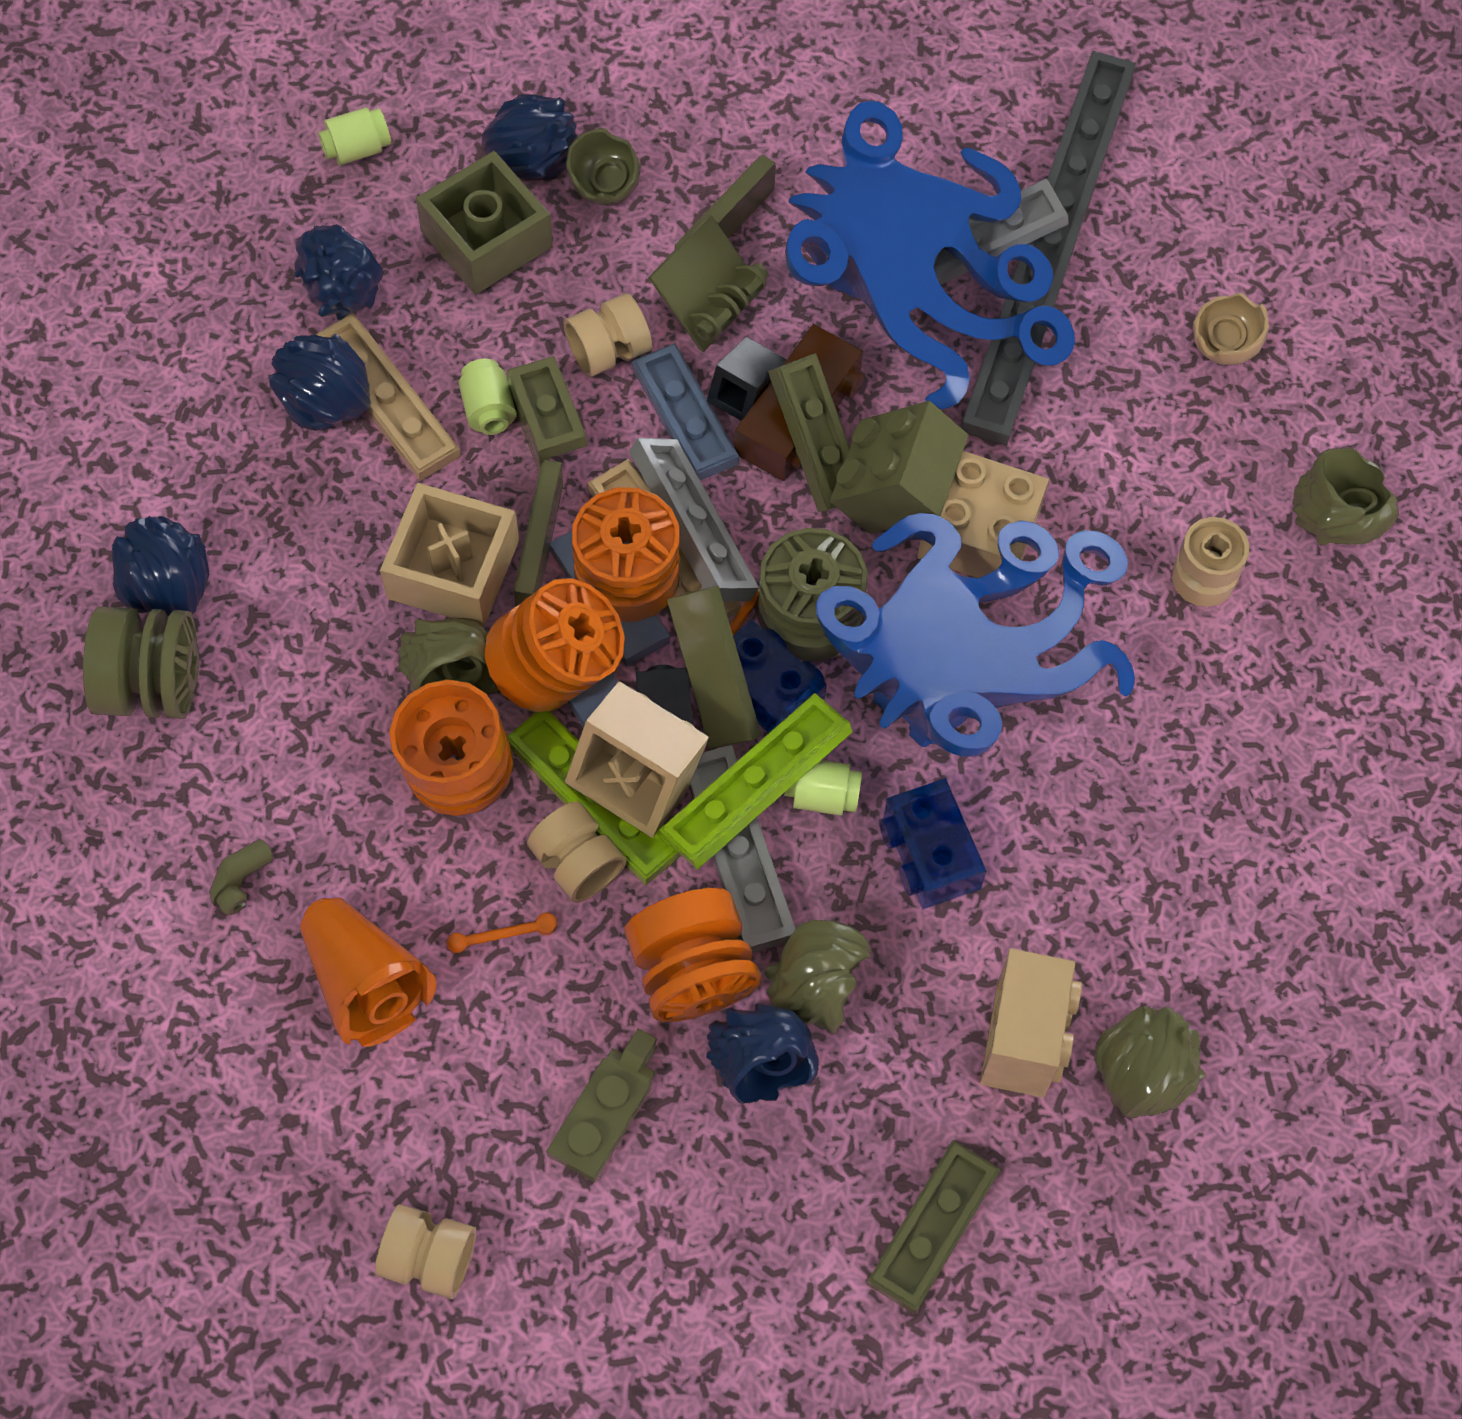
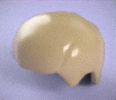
[1193,293,1269,365]

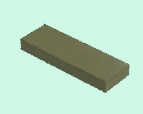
[675,155,776,249]
[768,353,850,512]
[514,460,563,606]
[667,585,761,749]
[867,1140,1001,1315]

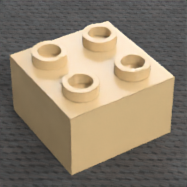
[917,451,1049,578]
[380,482,519,627]
[564,681,709,838]
[980,948,1082,1098]

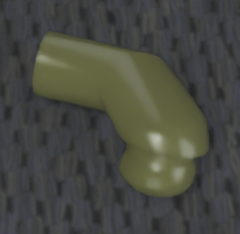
[209,839,273,915]

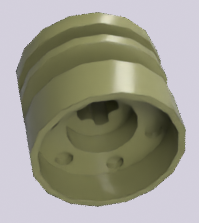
[757,528,868,661]
[83,606,199,719]

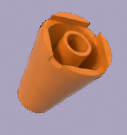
[300,897,437,1047]

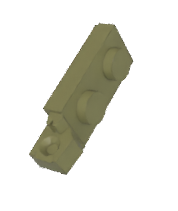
[546,1028,658,1183]

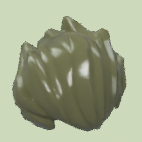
[1292,448,1399,546]
[398,617,499,695]
[764,920,871,1034]
[1094,1006,1206,1119]

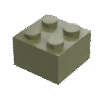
[416,151,553,295]
[830,401,969,534]

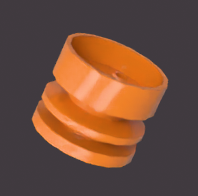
[572,487,679,622]
[484,578,625,713]
[389,679,514,816]
[624,888,761,1022]

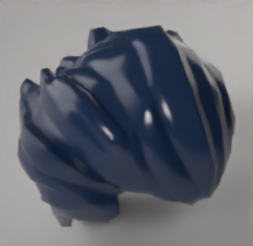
[482,94,578,180]
[294,224,384,320]
[269,334,371,431]
[112,516,210,617]
[706,1003,819,1104]

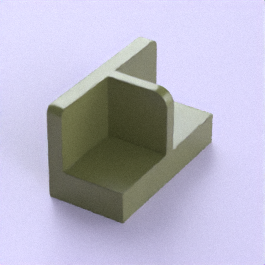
[507,356,587,472]

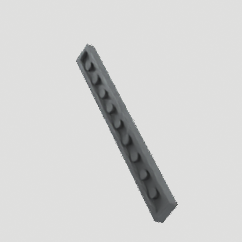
[961,51,1136,446]

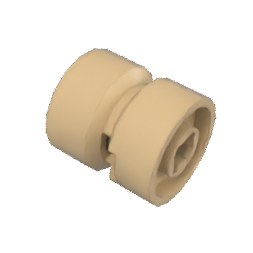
[564,293,652,378]
[1172,517,1250,607]
[527,801,626,903]
[375,1204,476,1299]

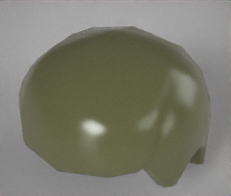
[566,128,641,206]

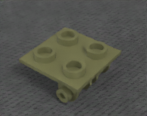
[648,215,769,352]

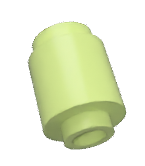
[318,107,391,166]
[459,359,516,435]
[784,760,862,816]

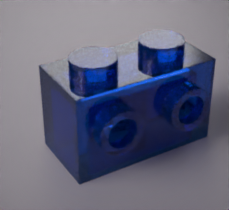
[733,619,827,733]
[879,778,987,910]

